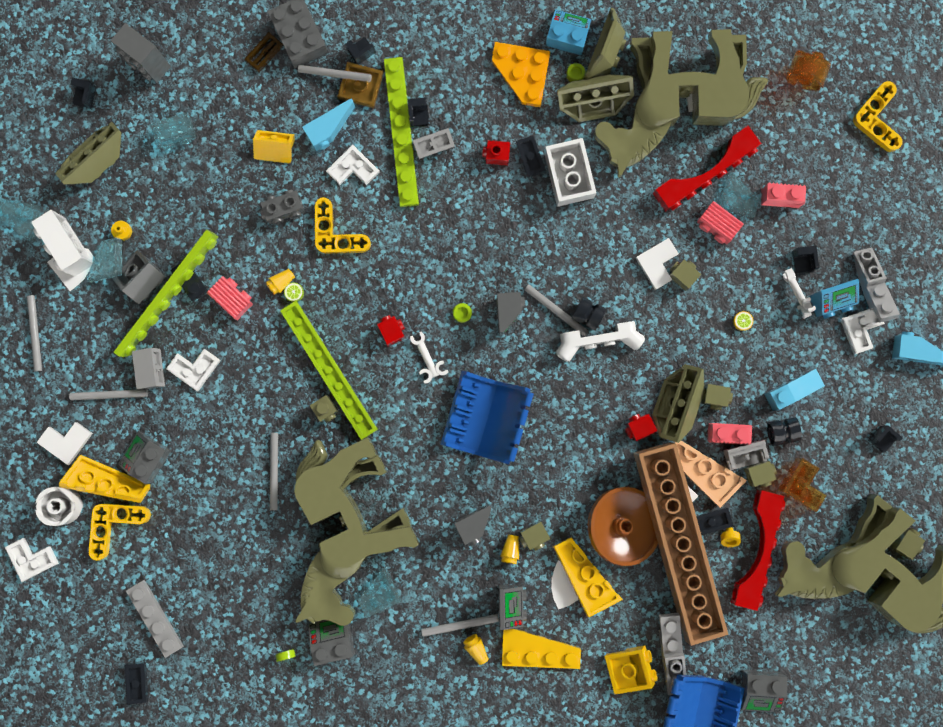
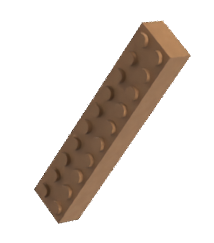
[633,442,729,646]

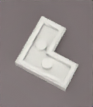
[326,145,380,185]
[636,238,678,290]
[840,309,885,355]
[166,349,221,391]
[37,422,93,465]
[5,538,59,582]

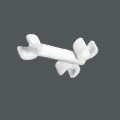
[782,268,816,319]
[410,332,448,384]

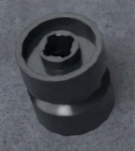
[571,297,607,331]
[767,417,802,446]

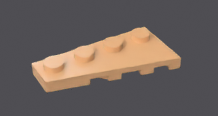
[674,441,747,508]

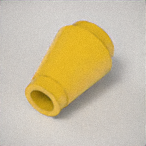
[266,269,295,295]
[500,535,519,564]
[463,634,489,665]

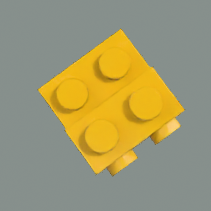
[605,646,657,694]

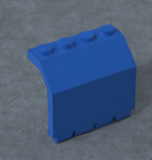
[440,371,534,464]
[663,675,745,727]

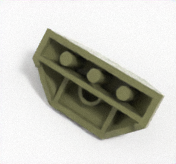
[584,8,627,79]
[557,75,634,122]
[55,122,122,184]
[652,364,704,443]

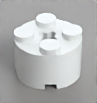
[35,486,84,526]

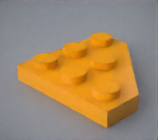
[492,42,550,107]

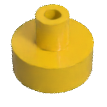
[111,221,132,241]
[720,527,741,547]

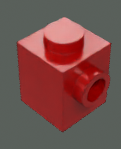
[482,140,510,166]
[377,315,405,347]
[625,413,657,441]

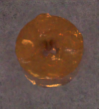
[786,50,831,91]

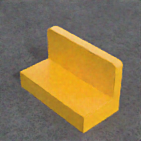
[253,130,295,163]

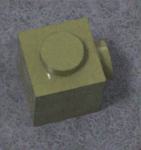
[670,259,701,291]
[701,384,733,410]
[310,395,339,423]
[743,461,777,488]
[519,521,550,551]
[889,528,925,560]

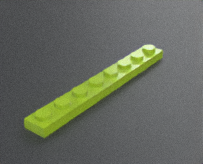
[384,57,419,207]
[114,230,218,357]
[280,301,378,440]

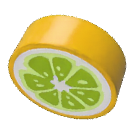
[733,311,753,331]

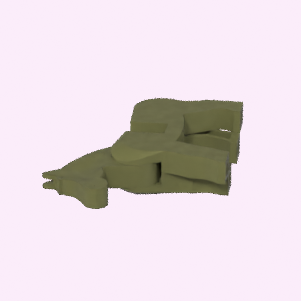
[594,29,768,178]
[294,437,419,626]
[775,494,943,633]

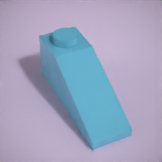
[302,98,355,151]
[892,332,943,366]
[764,369,825,411]

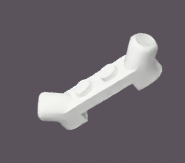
[556,321,645,362]

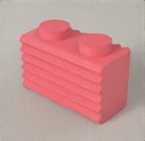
[761,182,806,208]
[697,201,744,244]
[207,276,253,321]
[707,423,752,445]

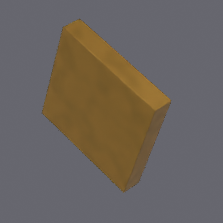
[337,62,384,108]

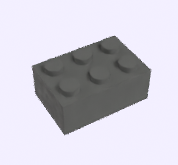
[267,0,328,69]
[111,23,171,83]

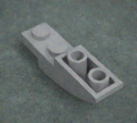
[853,247,900,323]
[659,613,686,695]

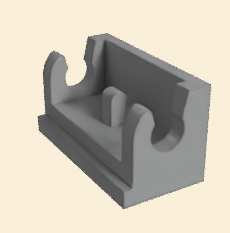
[412,128,455,159]
[132,348,165,389]
[723,440,769,470]

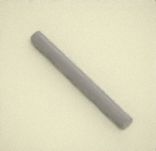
[298,65,372,82]
[525,285,588,336]
[27,295,42,372]
[69,389,148,400]
[270,433,278,510]
[421,614,499,637]

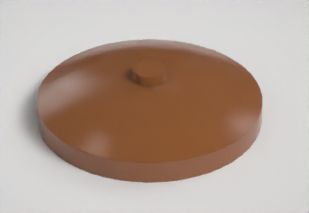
[588,487,658,566]

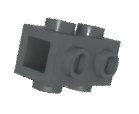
[259,190,305,225]

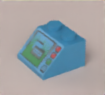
[546,10,591,55]
[809,279,859,319]

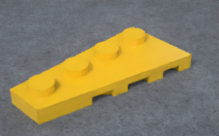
[59,455,150,503]
[553,538,623,617]
[502,629,581,669]

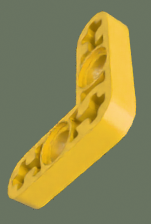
[853,81,902,152]
[315,198,371,254]
[89,504,151,561]

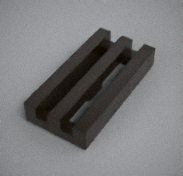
[244,32,283,73]

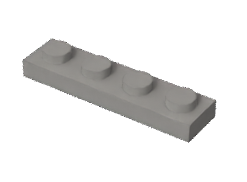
[126,580,184,658]

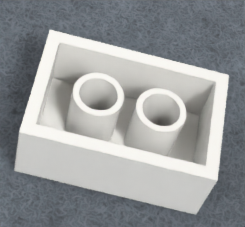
[544,138,596,207]
[31,210,94,277]

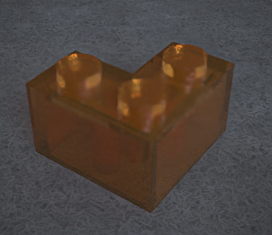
[777,458,827,512]

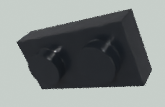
[516,135,546,178]
[170,263,209,302]
[696,507,733,535]
[124,662,149,705]

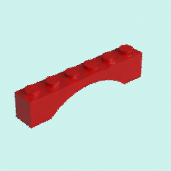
[653,126,762,212]
[730,490,785,611]

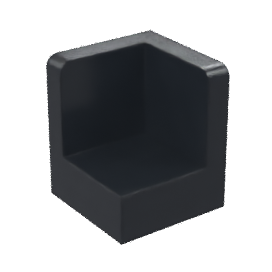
[345,37,376,65]
[70,77,97,109]
[408,97,429,127]
[792,245,819,273]
[868,425,903,453]

